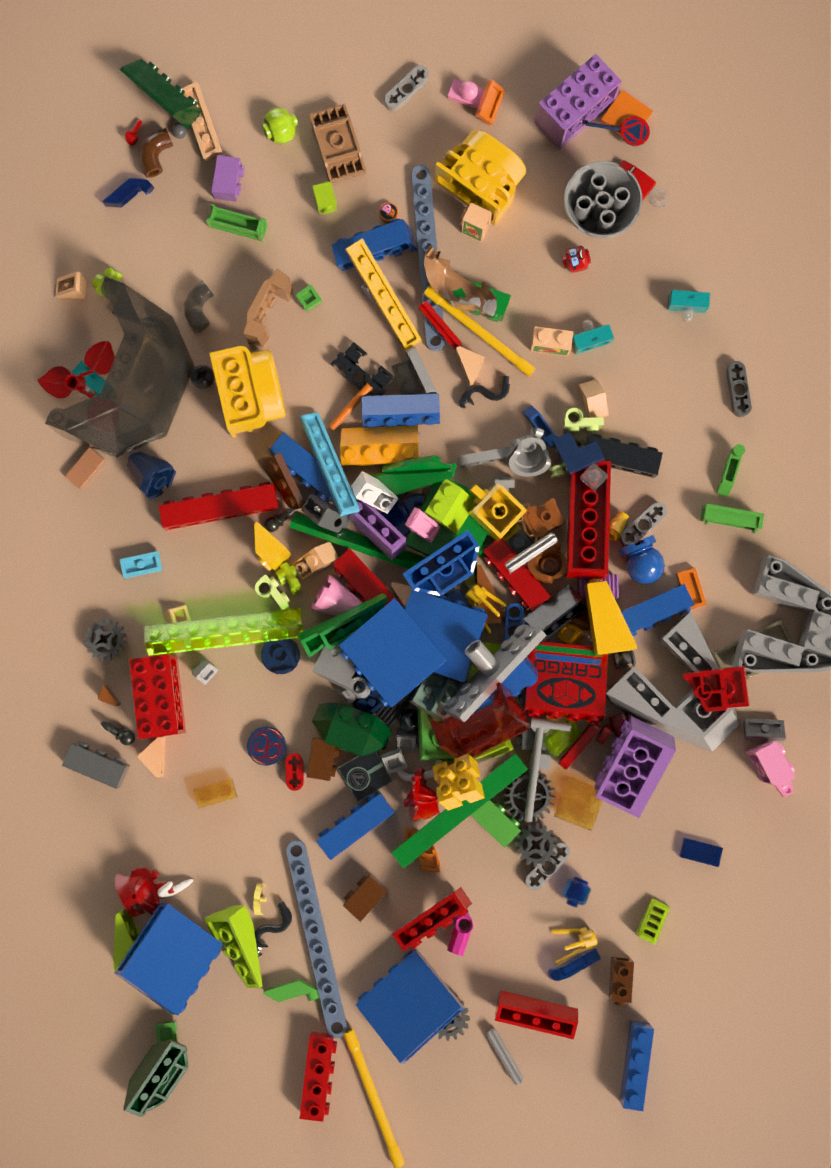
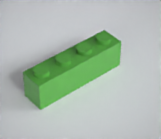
[471,800,521,848]

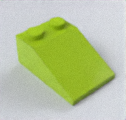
[113,908,140,972]

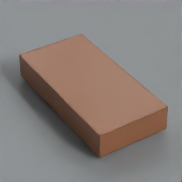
[65,447,106,489]

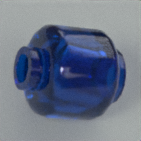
[562,876,591,908]

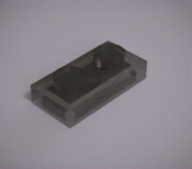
[391,360,422,395]

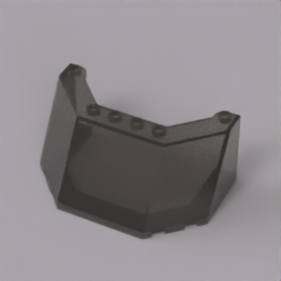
[45,276,195,458]

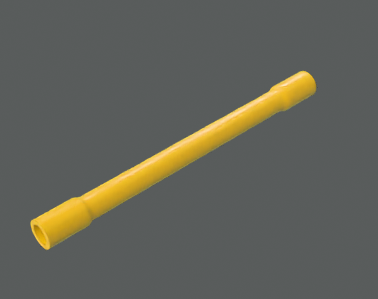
[423,285,536,377]
[343,1028,405,1168]

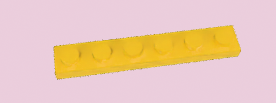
[345,239,422,350]

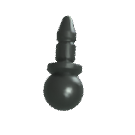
[264,508,296,532]
[101,722,135,746]

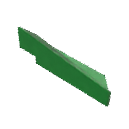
[368,455,457,495]
[297,593,388,657]

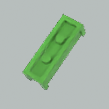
[206,204,268,242]
[700,504,764,534]

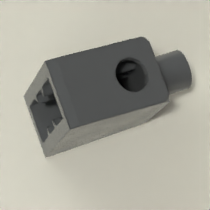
[301,493,350,533]

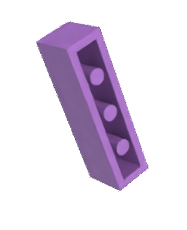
[347,488,406,560]

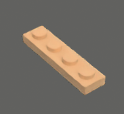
[182,82,223,161]

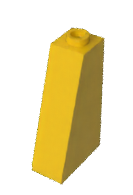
[584,578,637,655]

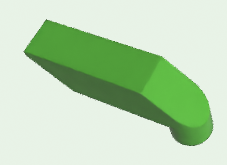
[716,444,745,497]
[263,979,319,1002]

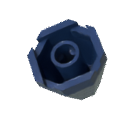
[126,452,176,500]

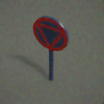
[585,116,650,146]

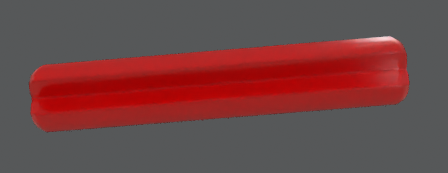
[418,301,462,350]

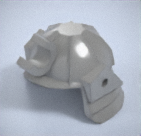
[508,427,551,477]

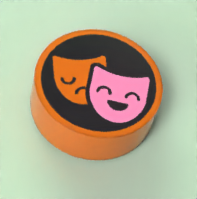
[379,203,398,223]

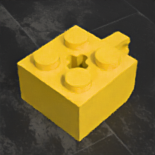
[468,483,527,540]

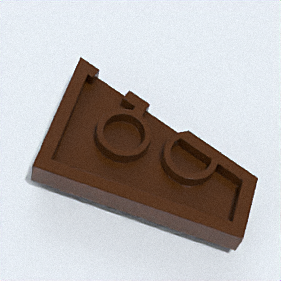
[258,452,305,509]

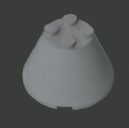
[564,161,642,238]

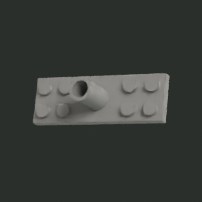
[443,624,546,722]

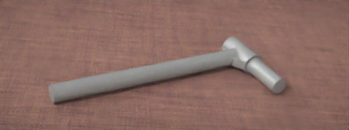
[524,717,571,822]

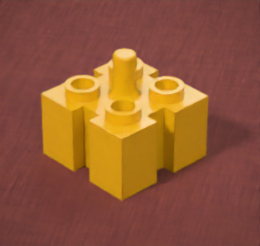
[432,754,485,810]

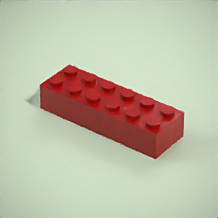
[566,461,611,580]

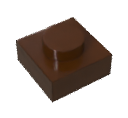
[570,608,590,631]

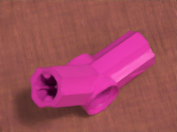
[447,913,473,956]

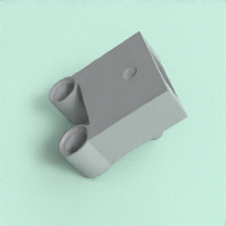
[312,644,370,698]

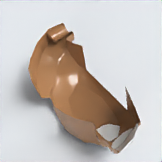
[424,246,497,316]

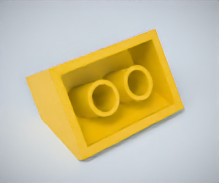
[254,522,292,571]

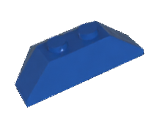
[402,530,479,596]

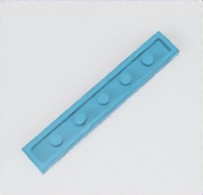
[299,412,360,516]

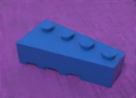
[331,219,418,271]

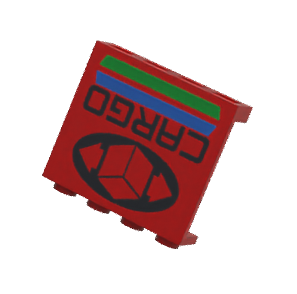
[523,642,608,723]

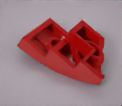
[683,666,750,712]

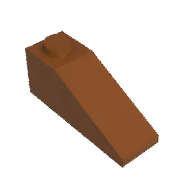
[476,565,505,624]

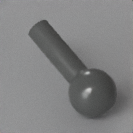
[172,117,187,139]

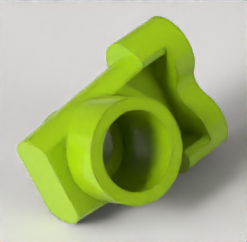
[92,266,123,298]
[275,562,302,595]

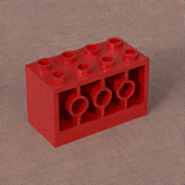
[129,654,186,739]

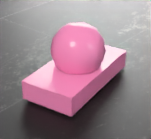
[448,79,484,109]
[405,508,441,543]

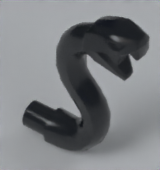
[460,376,510,408]
[254,901,292,957]

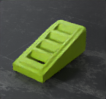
[635,898,670,945]

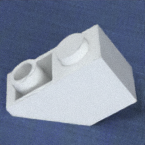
[351,471,398,514]

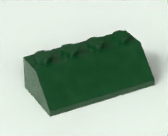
[119,59,202,129]

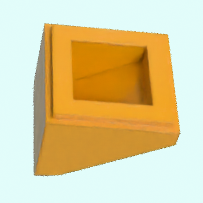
[556,622,586,645]

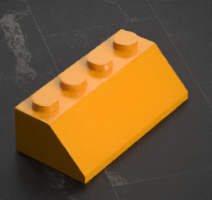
[340,425,420,467]

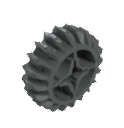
[502,769,556,823]

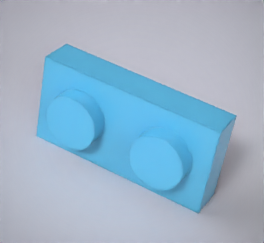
[120,551,163,579]

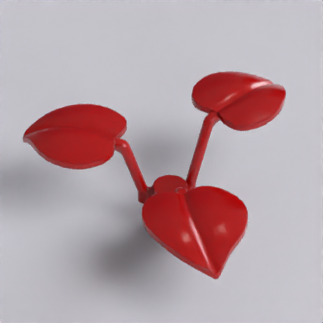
[37,341,119,432]

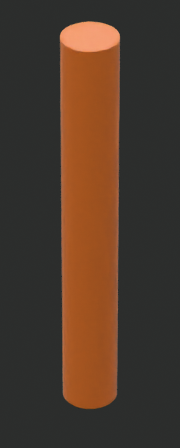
[329,383,372,431]

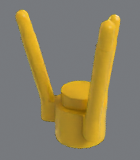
[466,584,506,634]
[551,927,597,965]

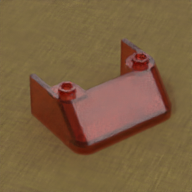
[429,682,530,758]

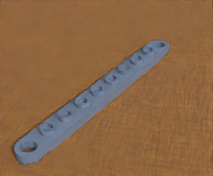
[412,165,445,352]
[286,840,347,1038]

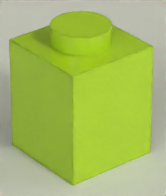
[313,181,337,215]

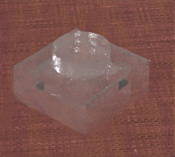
[580,463,608,492]

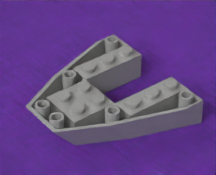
[731,555,831,673]
[606,612,740,752]

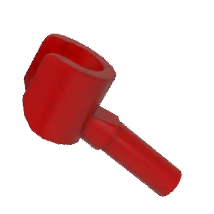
[125,119,142,146]

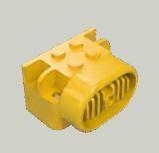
[435,130,526,225]
[210,346,286,438]

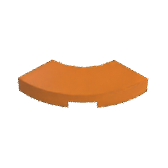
[404,827,440,873]

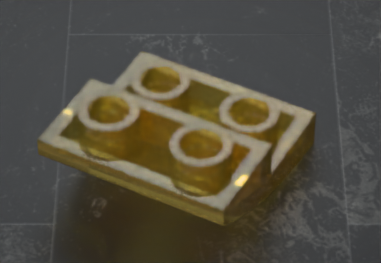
[554,777,602,831]

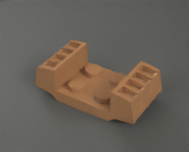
[309,104,366,183]
[243,268,293,348]

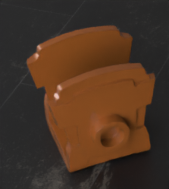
[524,498,566,540]

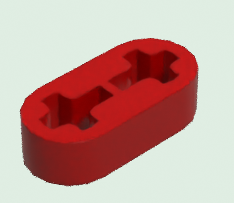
[285,753,304,791]

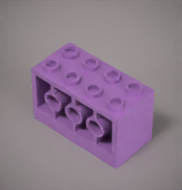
[535,54,622,150]
[594,716,676,818]

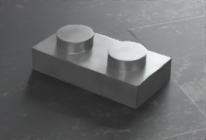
[743,718,786,741]

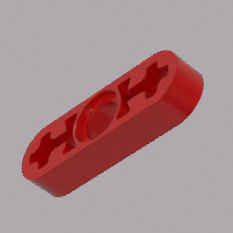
[558,723,602,770]

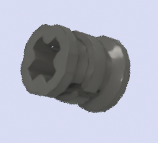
[612,650,636,669]

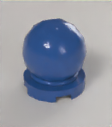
[618,535,665,584]

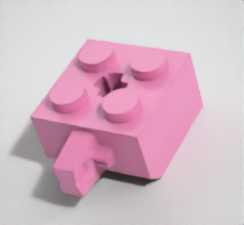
[746,741,796,797]

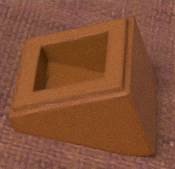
[97,685,121,706]

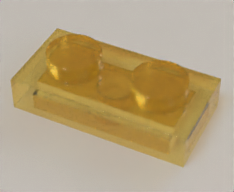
[193,778,238,808]

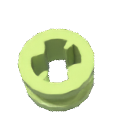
[548,464,567,478]

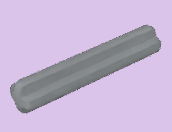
[505,532,557,572]
[486,1028,524,1085]

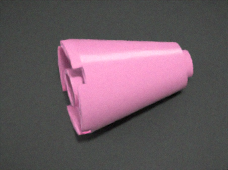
[311,575,363,616]

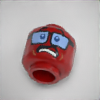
[562,245,591,273]

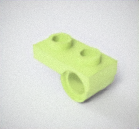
[563,408,604,433]
[255,574,290,611]

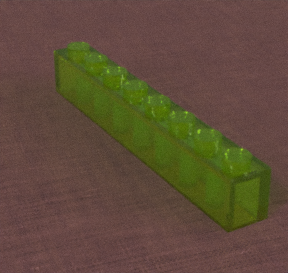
[144,608,304,656]

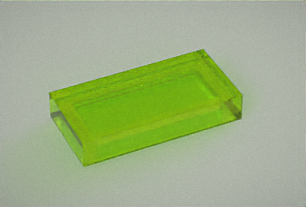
[543,720,581,757]

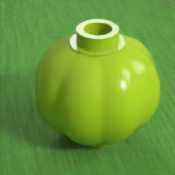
[262,107,298,144]

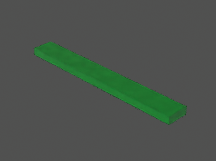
[289,513,425,569]
[391,753,528,869]

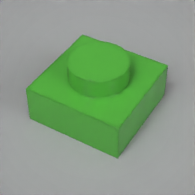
[295,284,322,312]
[155,1021,178,1044]

